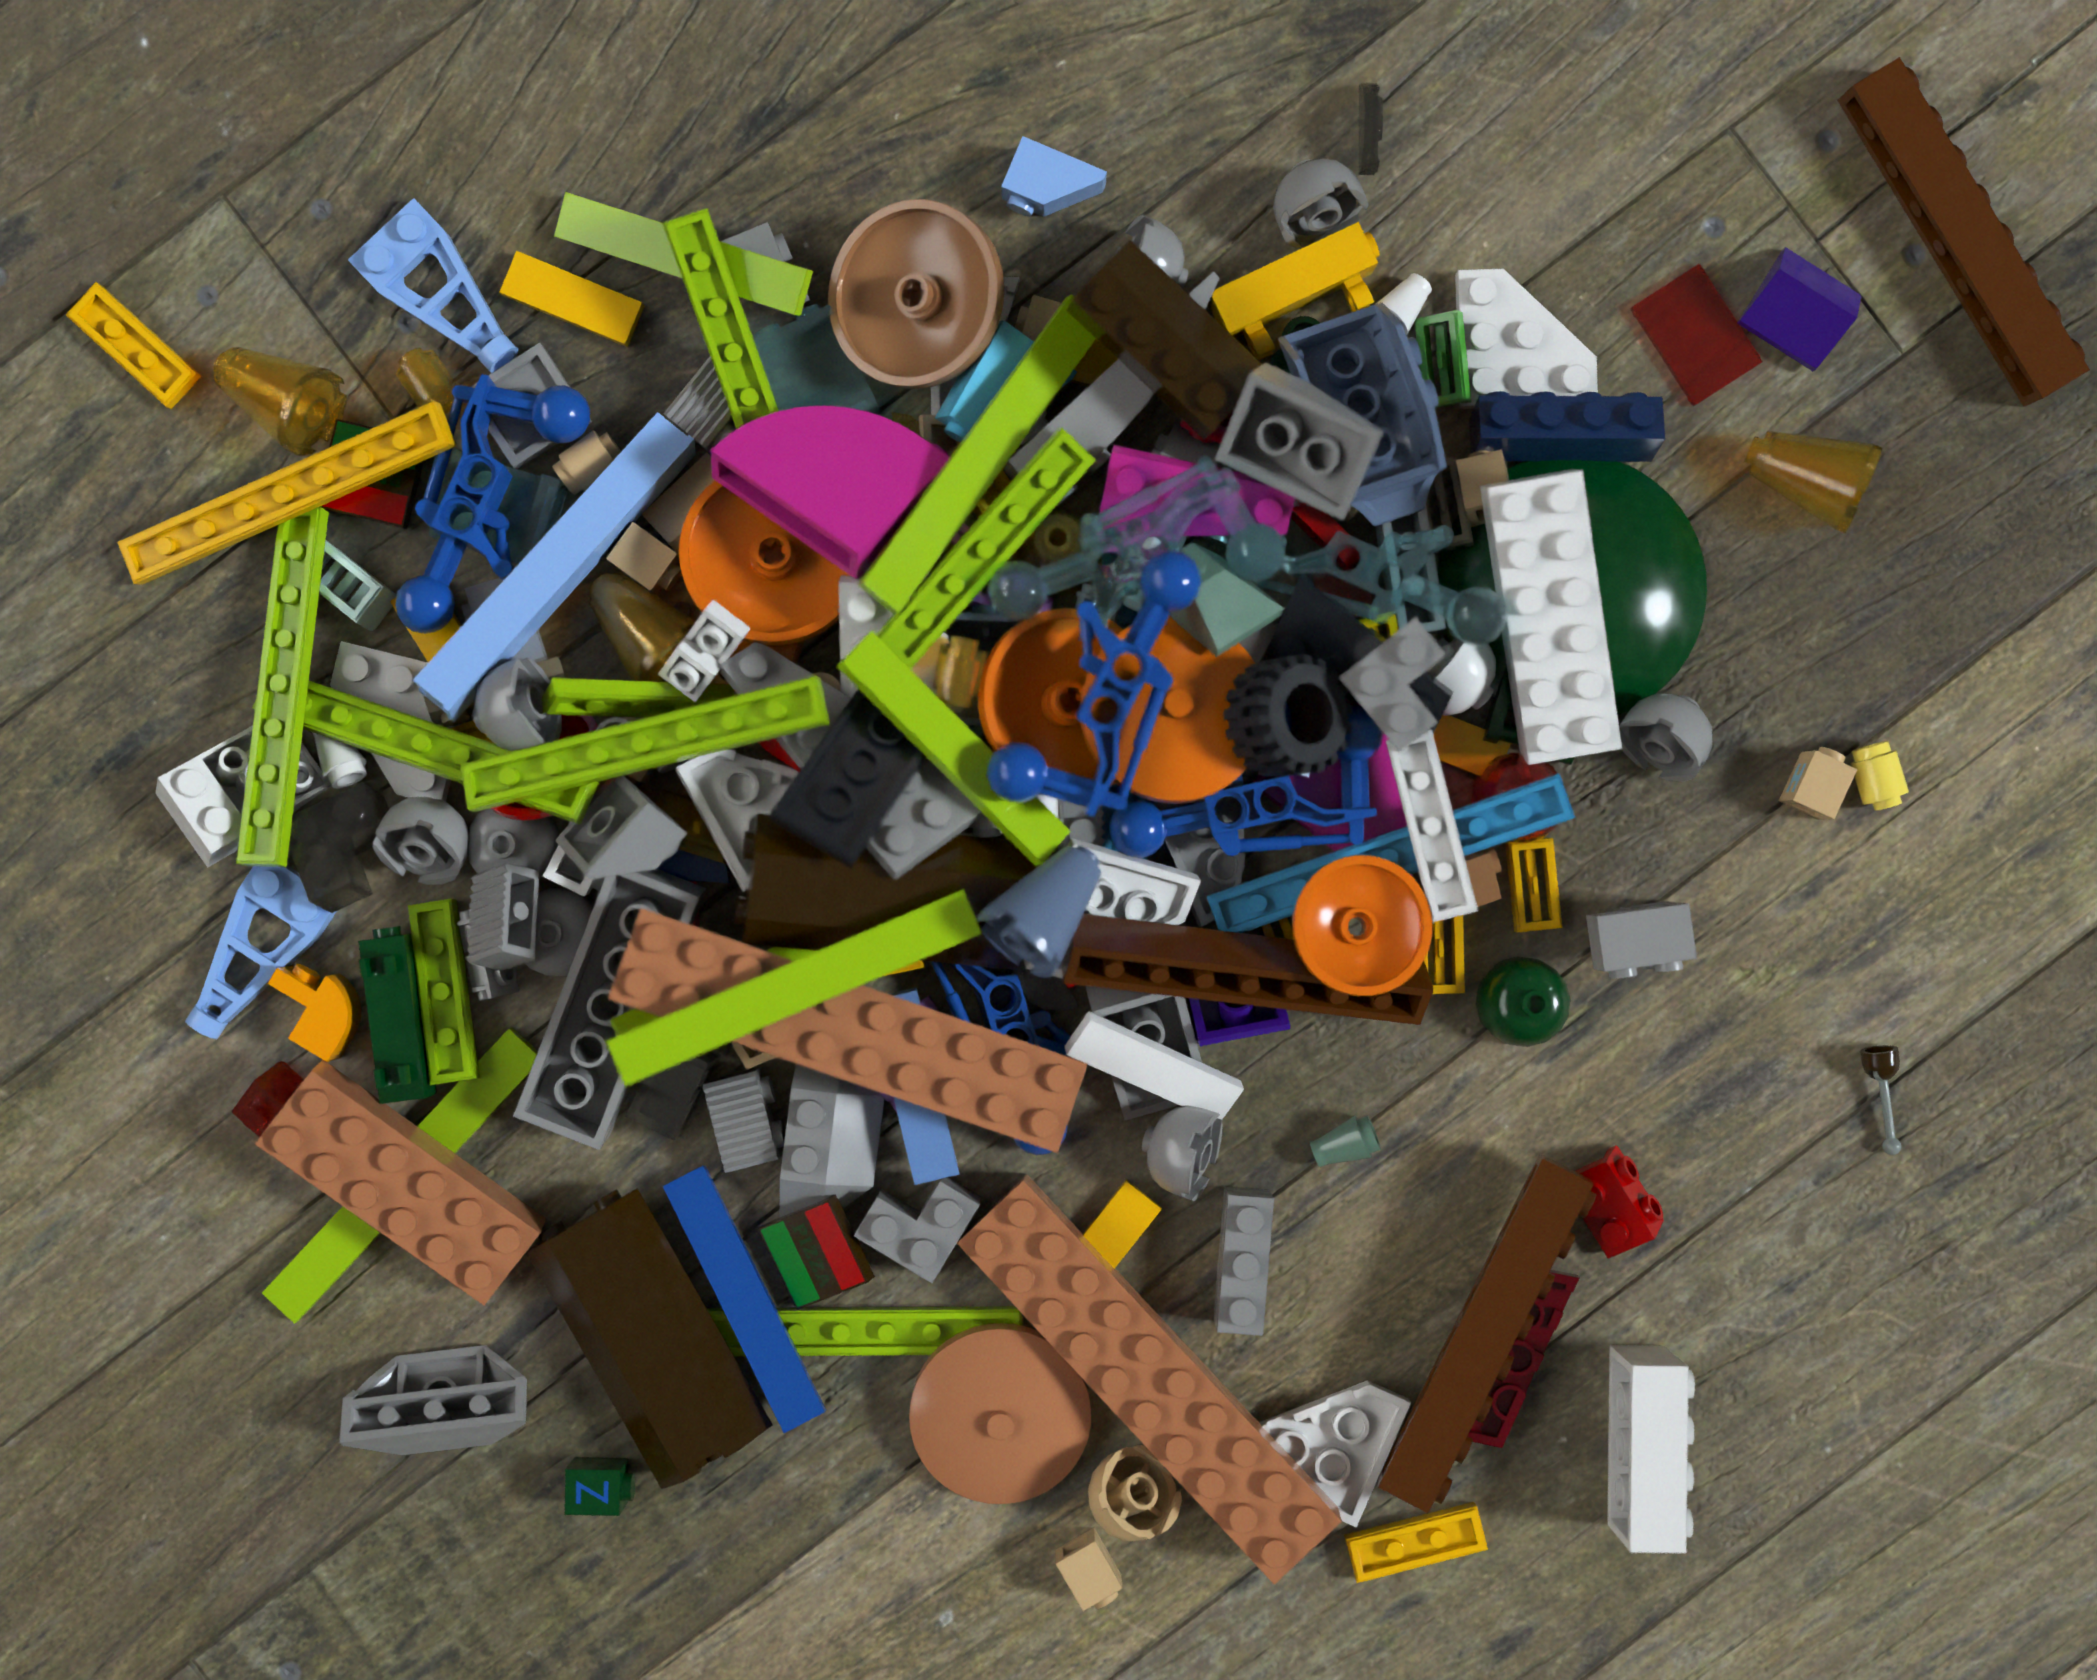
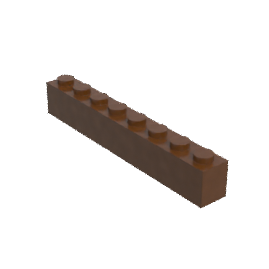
[1837,57,2090,407]
[1061,914,1434,1025]
[1378,1153,1596,1513]

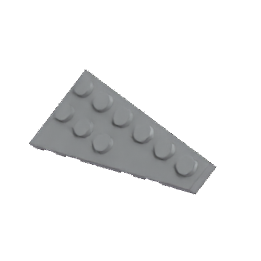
[720,643,985,880]

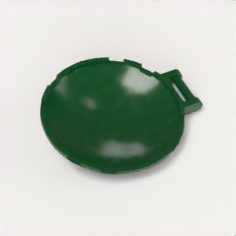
[1437,460,1707,765]

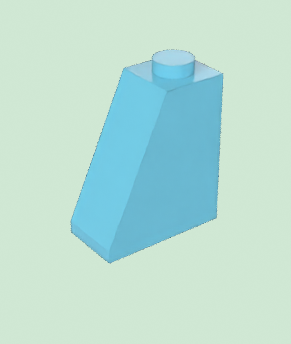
[935,320,1077,443]

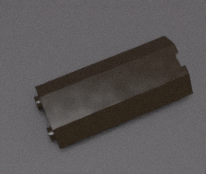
[734,813,1036,970]
[526,1188,773,1489]

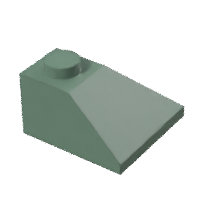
[1169,542,1284,657]

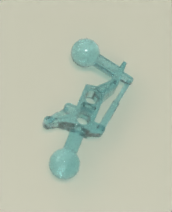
[988,456,1285,628]
[1244,498,1507,646]

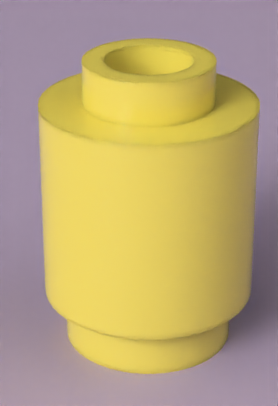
[1850,741,1909,811]

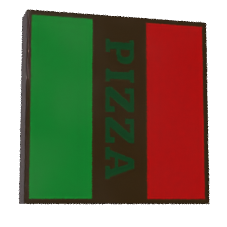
[320,419,424,530]
[758,1195,875,1310]

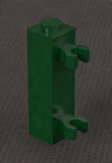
[358,926,437,1104]

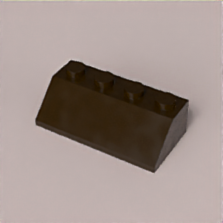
[1067,240,1262,439]

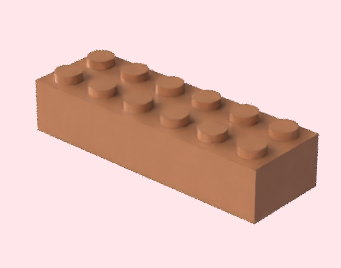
[255,1060,546,1305]

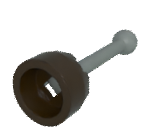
[1860,1045,1901,1155]

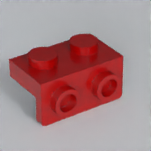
[1575,1145,1664,1259]

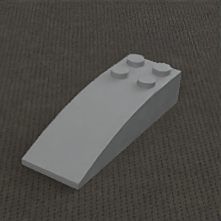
[1003,271,1220,510]

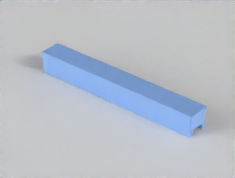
[413,412,696,722]

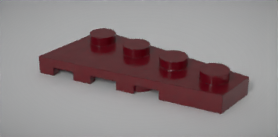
[1468,1270,1580,1448]

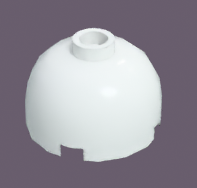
[1426,623,1496,716]

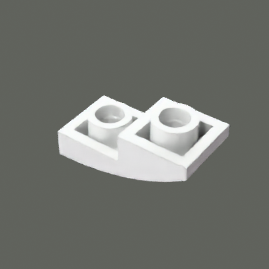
[658,600,751,702]

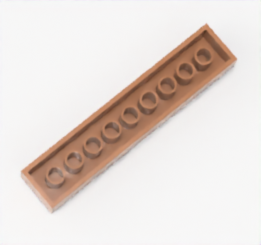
[608,908,1088,1153]
[957,1174,1342,1585]

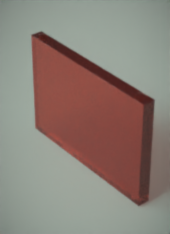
[1630,263,1763,407]

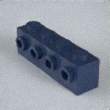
[1469,391,1665,462]

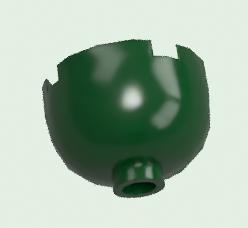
[1476,956,1571,1047]

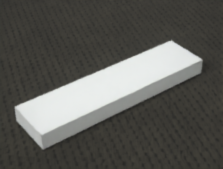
[1386,730,1478,922]
[1065,1011,1244,1120]

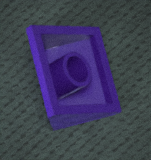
[1737,247,1861,371]
[1188,998,1291,1046]

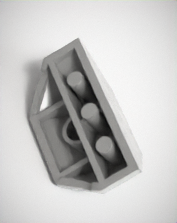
[779,1063,885,1217]
[339,1345,527,1455]

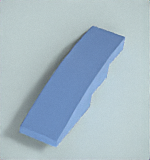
[889,988,959,1185]

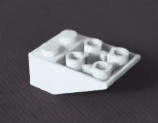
[156,726,331,867]

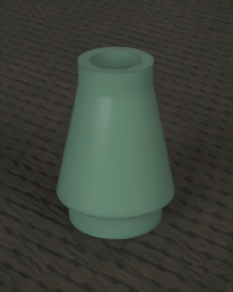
[1310,1115,1381,1167]

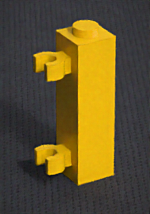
[1207,222,1380,361]

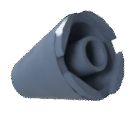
[977,846,1102,978]

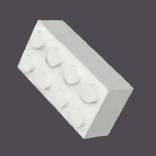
[1608,1345,1695,1553]

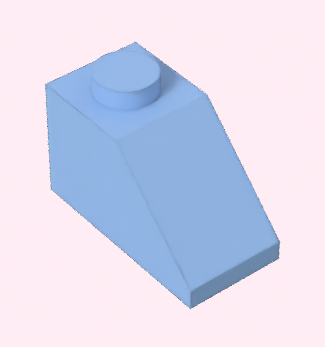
[1001,136,1107,217]

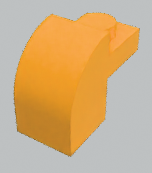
[267,963,361,1062]

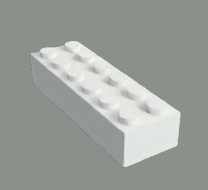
[1480,469,1622,765]

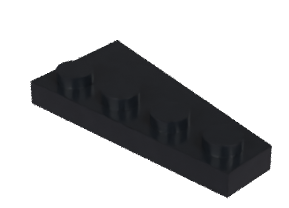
[1263,574,1453,734]

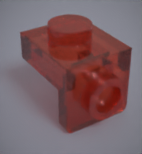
[231,1061,304,1138]

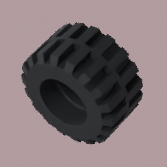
[1224,655,1352,777]

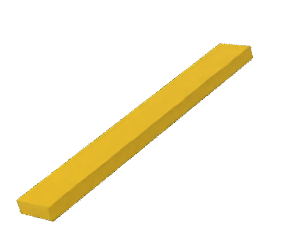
[117,401,457,585]

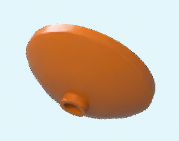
[1292,855,1432,996]

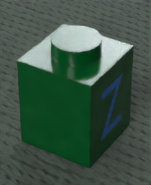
[564,1457,635,1516]

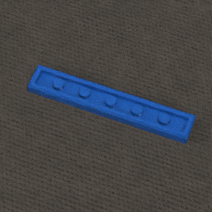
[663,1165,826,1433]

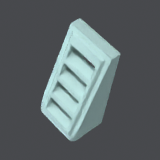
[319,540,397,631]

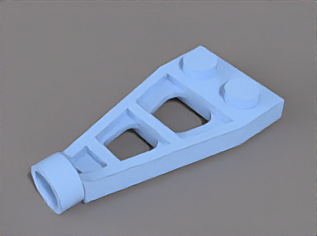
[348,198,518,373]
[185,866,343,1039]

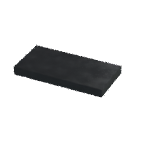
[769,688,927,869]

